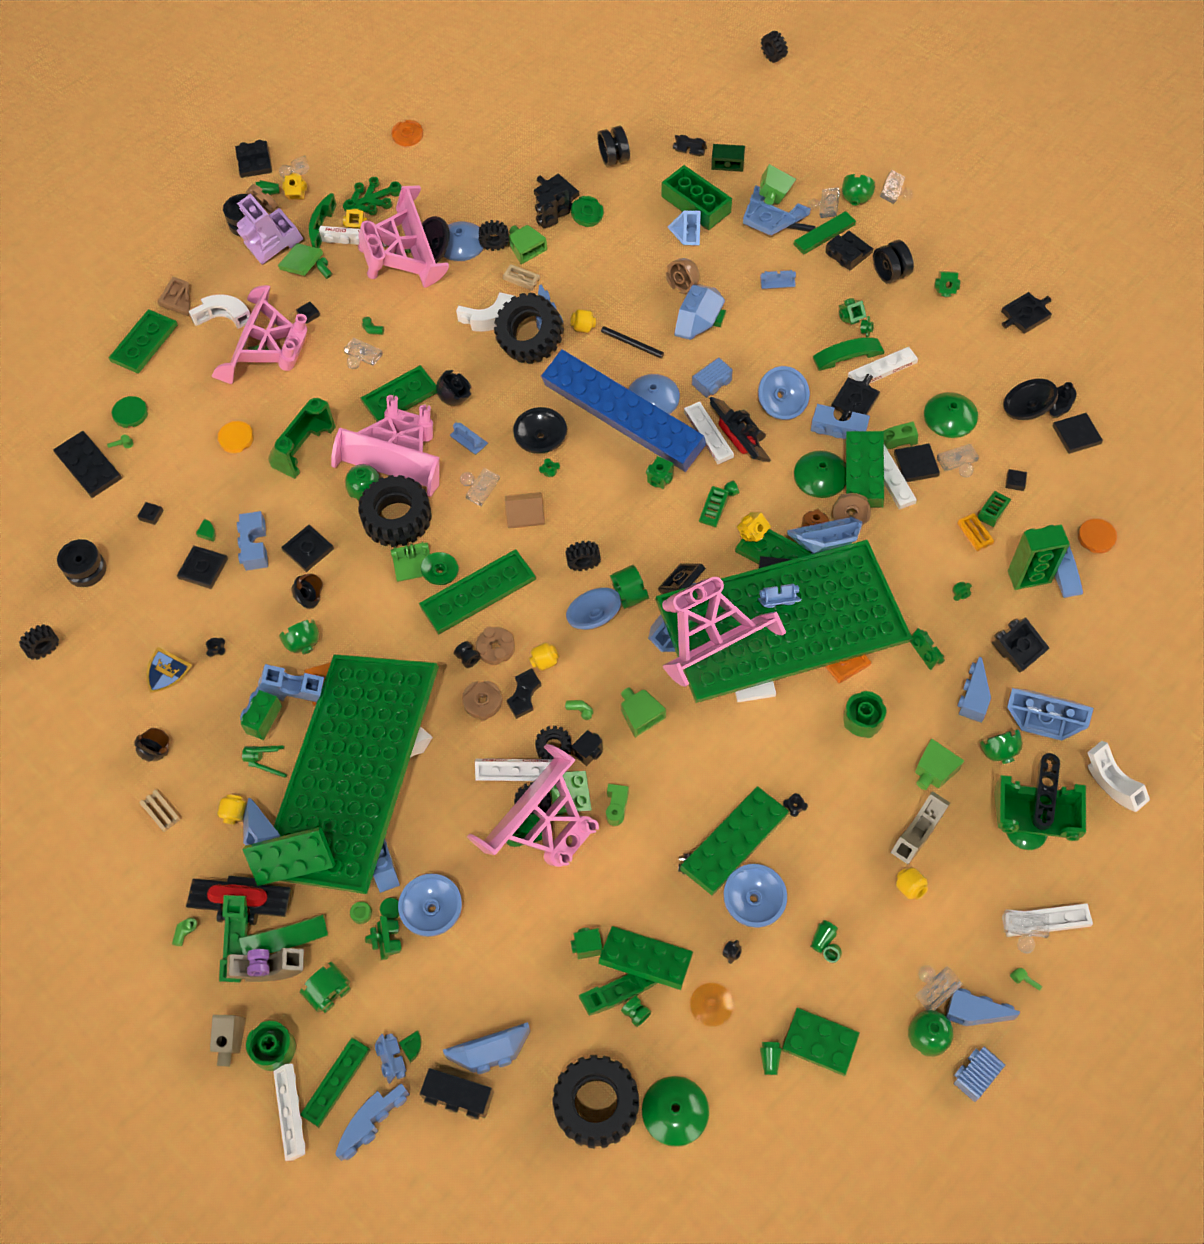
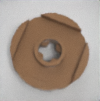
[246,184,277,213]
[833,493,871,525]
[476,627,515,665]
[463,681,502,721]

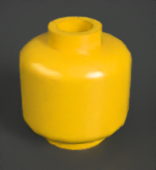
[570,309,596,333]
[529,642,559,671]
[217,794,246,825]
[896,868,928,900]

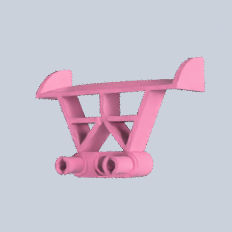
[358,185,449,288]
[212,285,307,384]
[331,395,439,497]
[662,577,786,686]
[467,744,599,867]

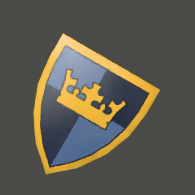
[146,647,192,693]

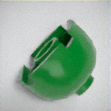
[842,174,876,206]
[345,464,381,501]
[279,619,319,655]
[979,729,1023,764]
[908,1010,953,1057]

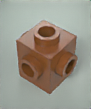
[801,508,829,527]

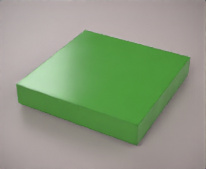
[278,243,323,276]

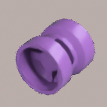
[247,949,269,976]

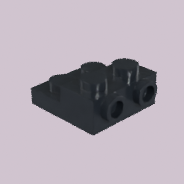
[235,140,272,178]
[535,185,570,229]
[825,231,873,271]
[992,617,1050,672]

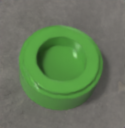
[350,902,372,924]

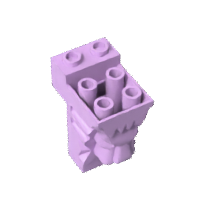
[237,193,303,265]

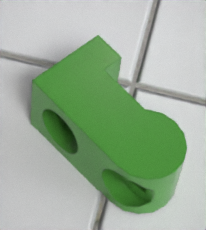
[884,421,918,449]
[606,783,629,826]

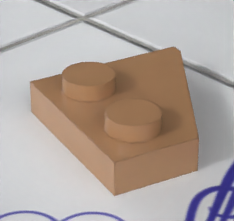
[158,277,190,316]

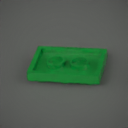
[782,1008,860,1076]

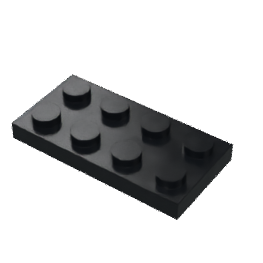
[53,431,122,498]

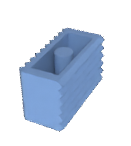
[692,357,733,398]
[954,1047,1005,1102]

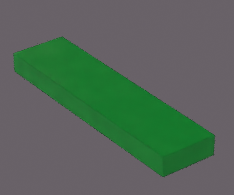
[793,211,856,255]
[300,1038,371,1128]

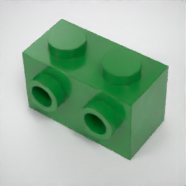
[241,690,282,740]

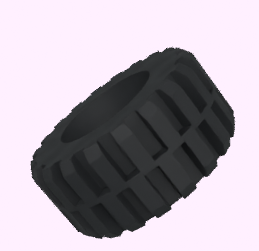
[494,293,564,364]
[358,475,432,547]
[552,1055,639,1149]

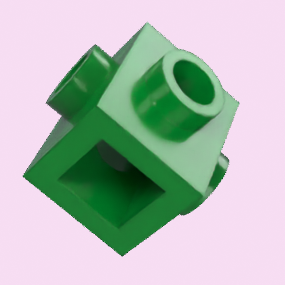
[934,271,960,297]
[839,298,867,324]
[646,456,674,489]

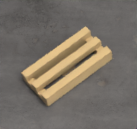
[503,264,540,291]
[139,789,181,832]

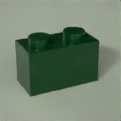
[711,144,745,172]

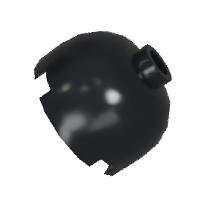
[436,370,472,406]

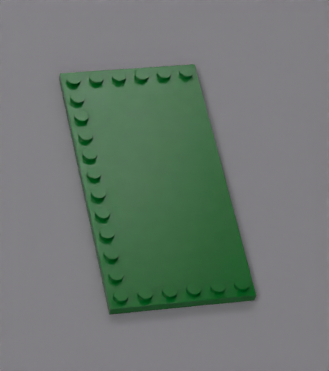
[655,539,912,703]
[273,654,439,894]

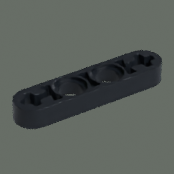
[1033,753,1060,830]

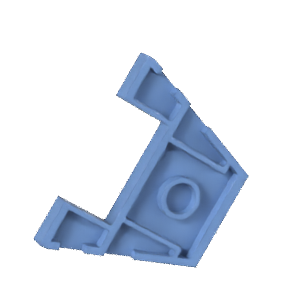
[743,185,811,236]

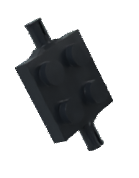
[534,173,580,210]
[1001,292,1052,334]
[831,374,880,421]

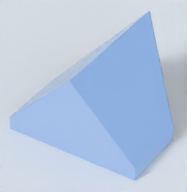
[667,211,701,245]

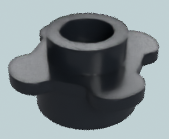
[206,637,226,657]
[783,793,808,817]
[723,940,742,964]

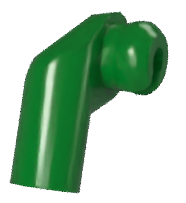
[316,257,332,279]
[362,317,384,335]

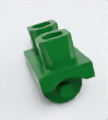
[365,916,401,960]

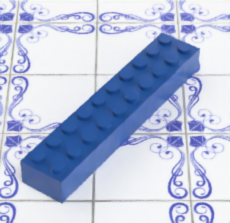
[541,349,706,472]

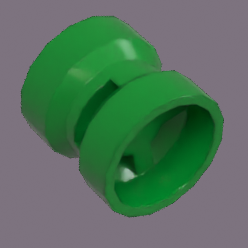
[621,996,652,1027]

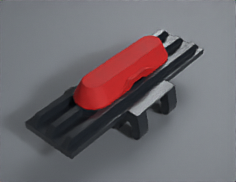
[709,397,771,462]
[186,876,291,925]

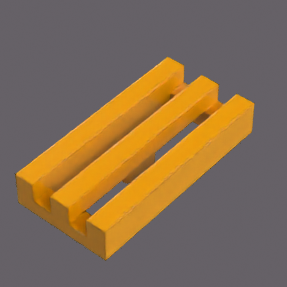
[957,513,995,552]

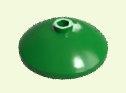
[924,392,978,438]
[794,451,846,498]
[642,1076,709,1147]

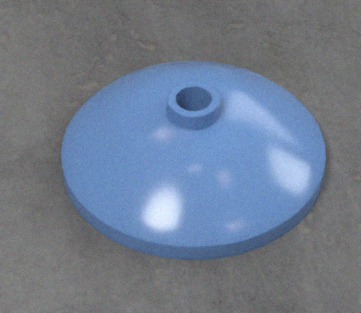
[443,221,483,261]
[758,366,810,420]
[629,374,680,414]
[566,588,621,630]
[723,864,787,928]
[398,874,462,937]

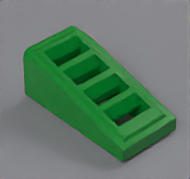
[699,486,729,528]
[978,491,1011,527]

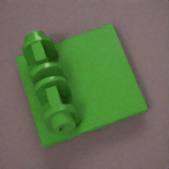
[391,542,430,582]
[550,771,592,815]

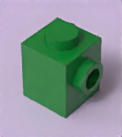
[570,928,602,959]

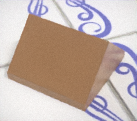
[505,492,545,529]

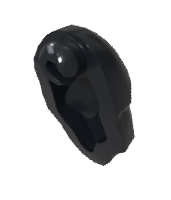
[1049,382,1077,418]

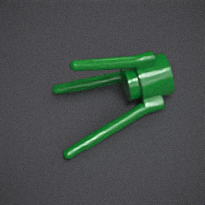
[242,745,287,778]

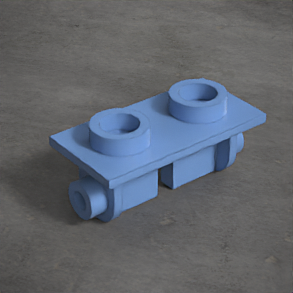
[760,270,796,289]
[450,422,488,455]
[758,584,801,608]
[375,1034,406,1084]

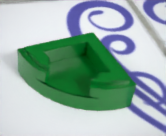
[196,519,216,542]
[399,1030,422,1063]

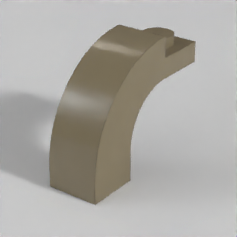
[890,791,950,864]
[227,948,304,982]

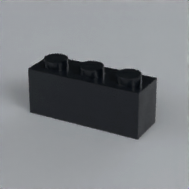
[420,1068,494,1120]

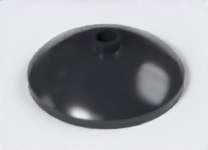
[422,216,450,263]
[1003,379,1058,420]
[513,407,567,454]

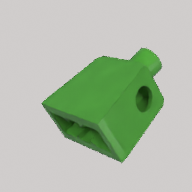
[759,164,796,205]
[509,225,547,265]
[621,687,666,738]
[915,739,964,790]

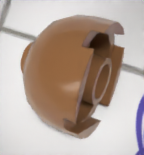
[666,258,700,294]

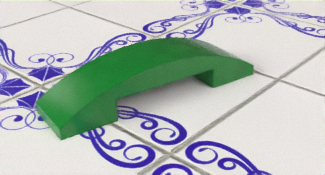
[309,193,337,249]
[813,338,884,371]
[219,895,248,983]
[239,914,328,955]
[578,974,658,1016]

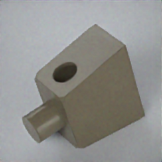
[210,1014,246,1067]

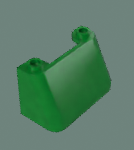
[268,398,336,479]
[994,775,1086,841]

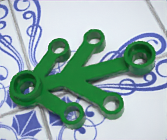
[343,177,402,215]

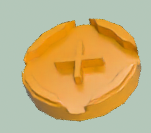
[217,421,254,453]

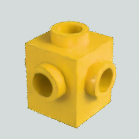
[282,173,307,200]
[343,209,367,229]
[737,512,771,542]

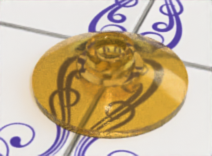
[690,983,734,1027]

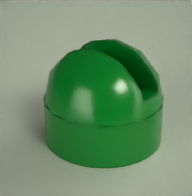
[724,480,739,497]
[823,944,842,963]

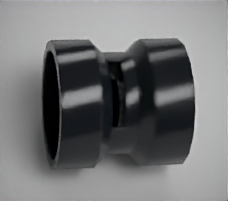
[454,641,481,668]

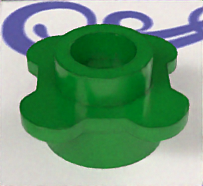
[860,316,874,337]
[539,458,560,477]
[952,582,972,601]

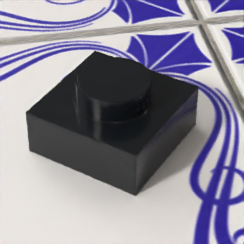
[296,301,320,324]
[1005,469,1027,491]
[137,502,164,525]

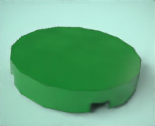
[571,196,604,227]
[111,396,148,428]

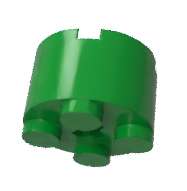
[610,564,649,609]
[843,691,887,738]
[300,962,351,1013]
[246,1021,296,1071]

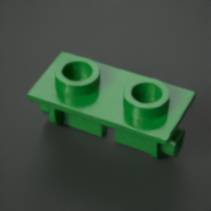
[910,628,945,670]

